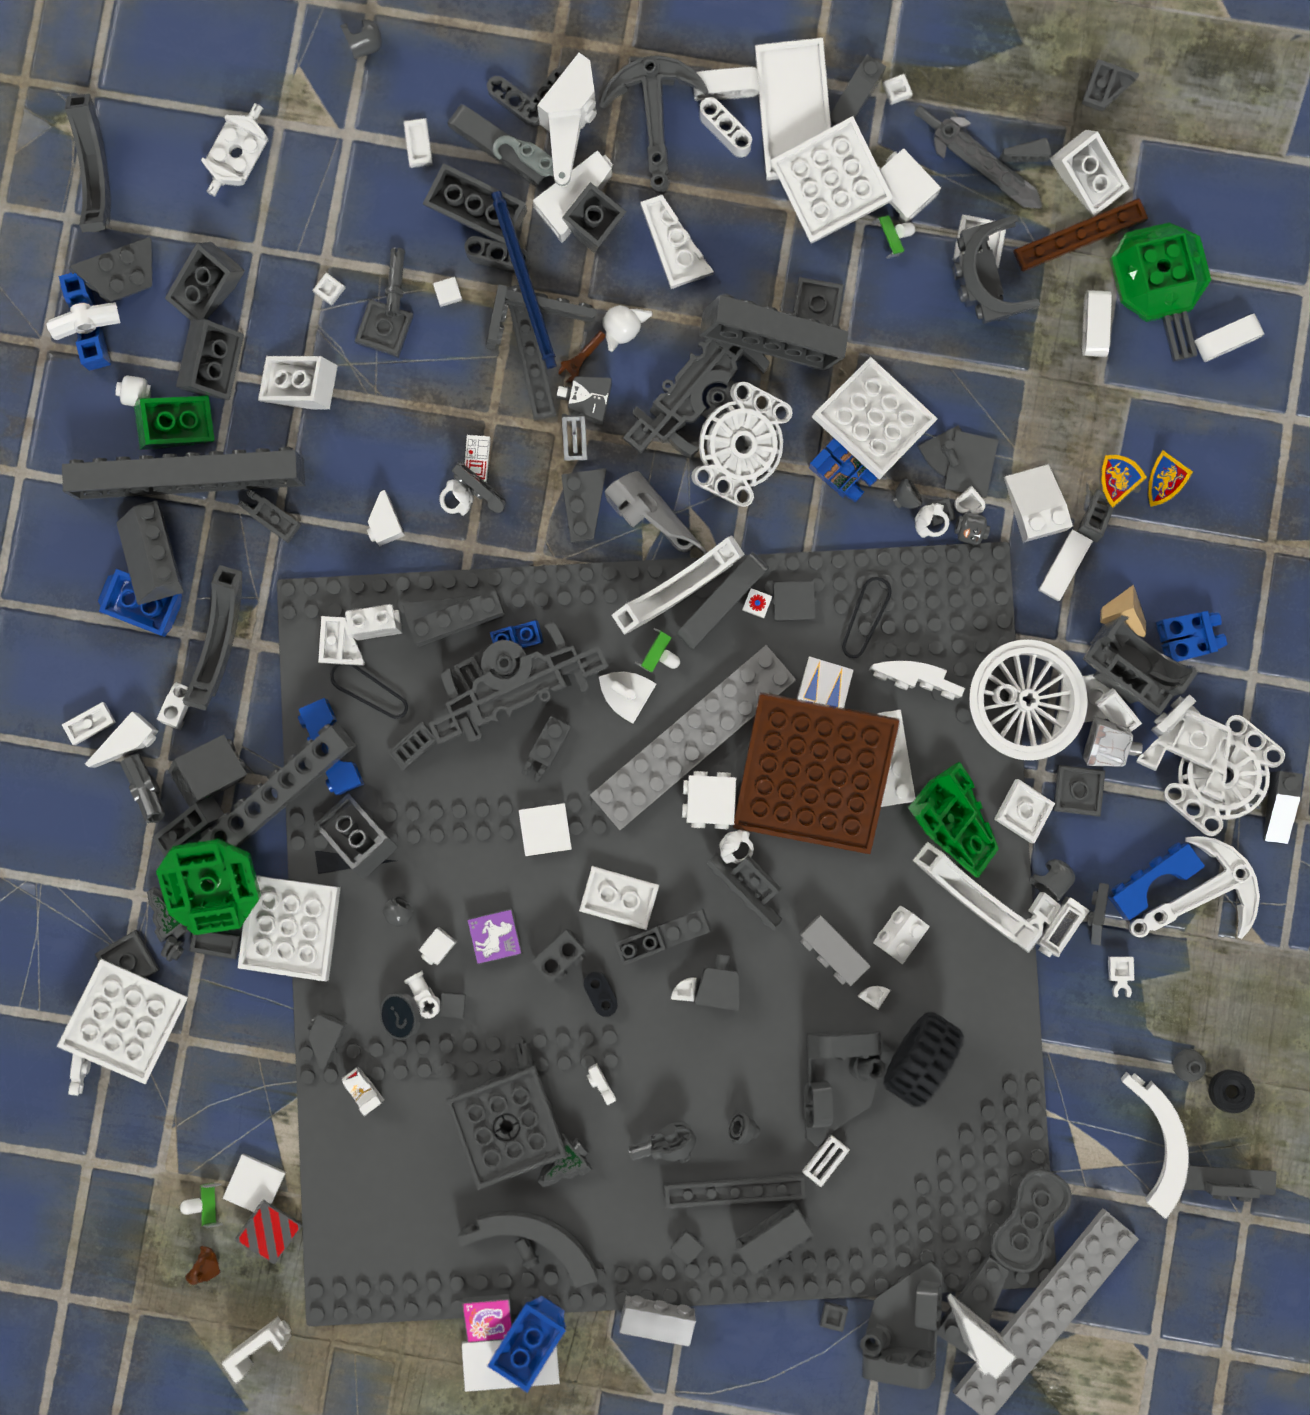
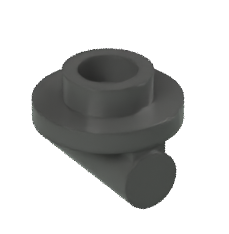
[161,936,185,962]

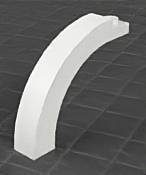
[612,535,745,635]
[913,842,1043,952]
[1121,1072,1188,1219]

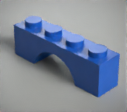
[58,273,111,371]
[298,698,364,795]
[1108,842,1205,921]

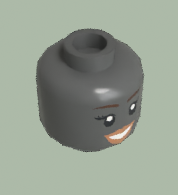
[954,512,990,545]

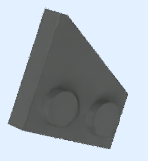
[1088,883,1109,946]

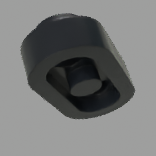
[584,971,618,1017]

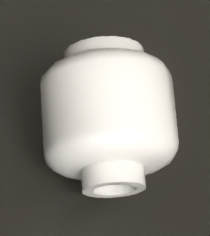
[116,376,151,406]

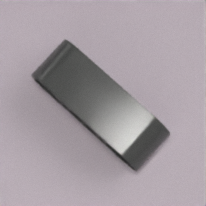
[464,236,530,273]

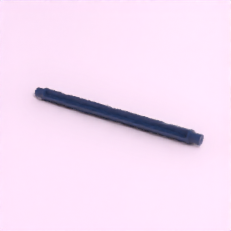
[491,191,557,369]

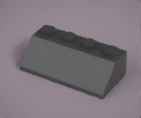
[423,163,527,245]
[116,500,184,605]

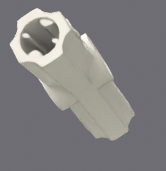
[46,302,120,340]

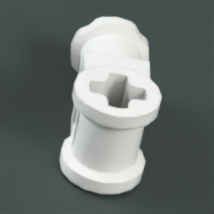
[404,971,441,1018]

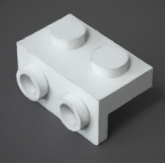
[1151,694,1200,738]
[873,906,930,964]

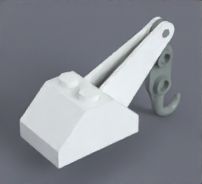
[493,53,596,188]

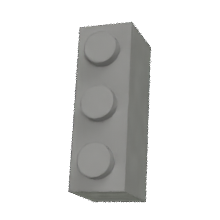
[799,915,870,986]
[620,1295,696,1346]

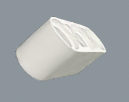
[693,67,759,101]
[699,97,752,157]
[1082,290,1112,357]
[1194,314,1264,362]

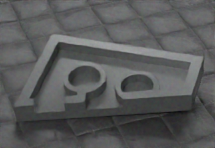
[561,468,607,543]

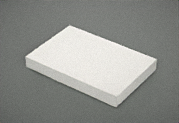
[579,866,659,930]

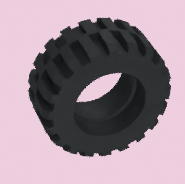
[883,1012,964,1107]

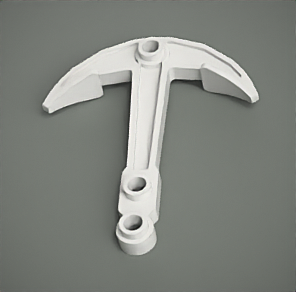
[1129,836,1260,939]

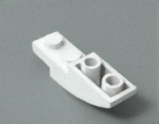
[869,661,965,700]

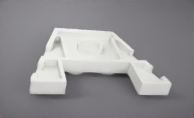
[1136,709,1232,802]

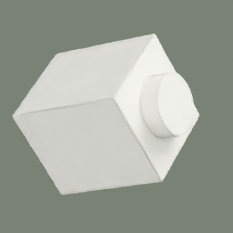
[419,927,457,965]

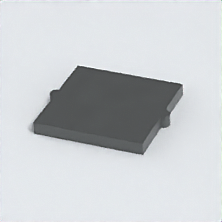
[772,581,817,621]

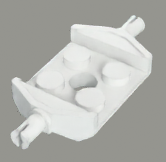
[201,103,268,197]

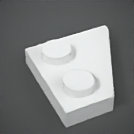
[318,616,365,666]

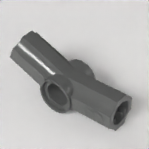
[120,754,166,823]

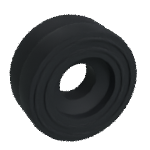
[1208,1070,1255,1113]

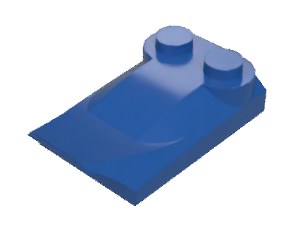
[98,569,182,637]
[487,1296,566,1392]

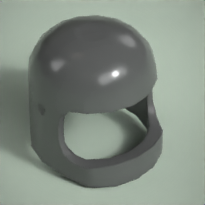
[340,19,382,59]
[1029,859,1075,901]

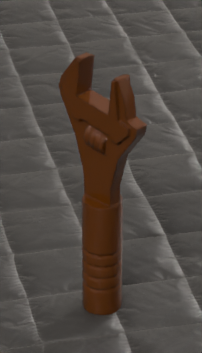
[558,331,606,383]

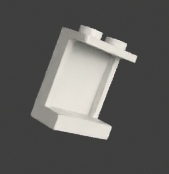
[878,148,941,223]
[345,605,403,640]
[222,1317,291,1383]

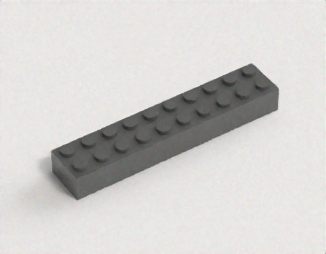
[62,447,305,500]

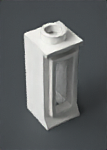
[1036,897,1090,958]

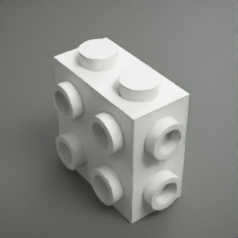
[682,771,736,829]

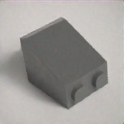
[168,734,247,808]

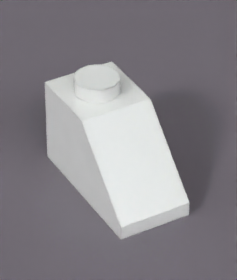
[367,490,405,546]

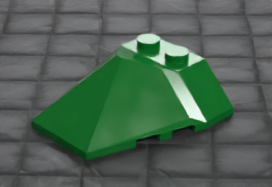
[908,762,999,877]

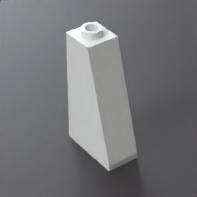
[533,151,613,242]

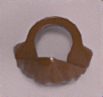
[185,1246,221,1285]

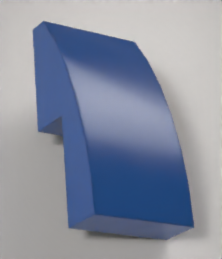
[490,620,544,649]

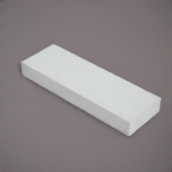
[1038,530,1092,601]

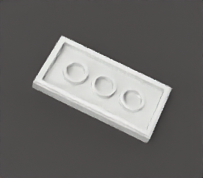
[462,1340,560,1392]

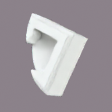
[671,977,696,1001]
[858,986,891,1010]

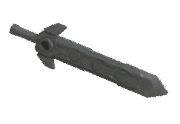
[914,105,1042,209]

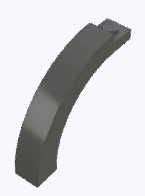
[65,94,111,233]
[183,565,242,711]
[457,1211,598,1288]

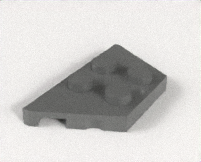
[68,237,152,303]

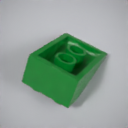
[134,396,215,450]

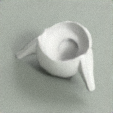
[602,305,653,352]

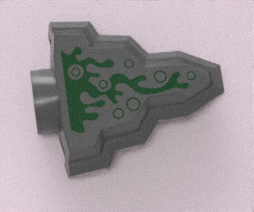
[147,887,189,942]
[537,1133,593,1187]

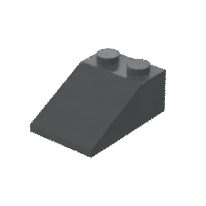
[165,242,245,321]
[314,793,398,879]

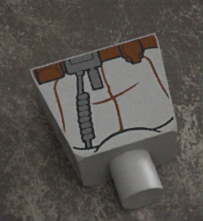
[1082,716,1143,766]

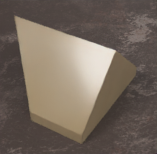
[1100,585,1146,637]

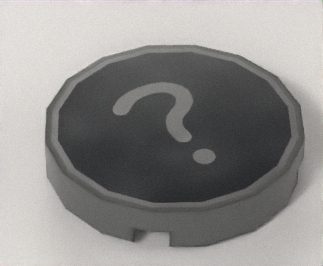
[380,992,421,1040]

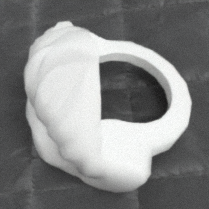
[440,479,473,516]
[915,503,949,538]
[719,830,754,864]

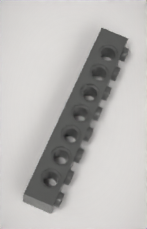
[198,724,356,848]

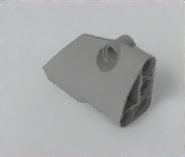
[605,471,708,555]

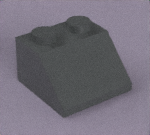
[562,182,626,253]

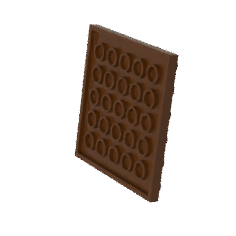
[733,692,900,854]

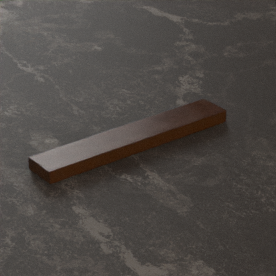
[1013,198,1148,272]

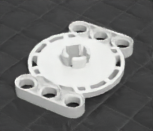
[691,382,793,507]
[1163,715,1285,836]

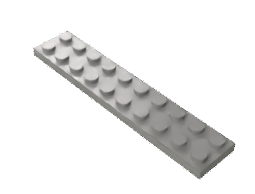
[590,645,796,830]
[953,1208,1139,1415]

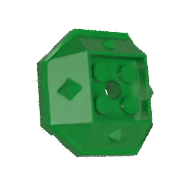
[1109,222,1211,322]
[156,839,261,935]

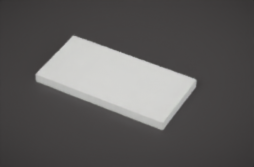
[755,38,831,180]

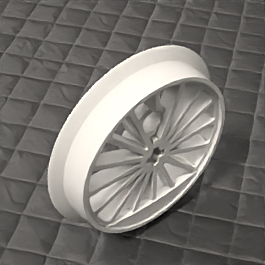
[969,640,1088,760]

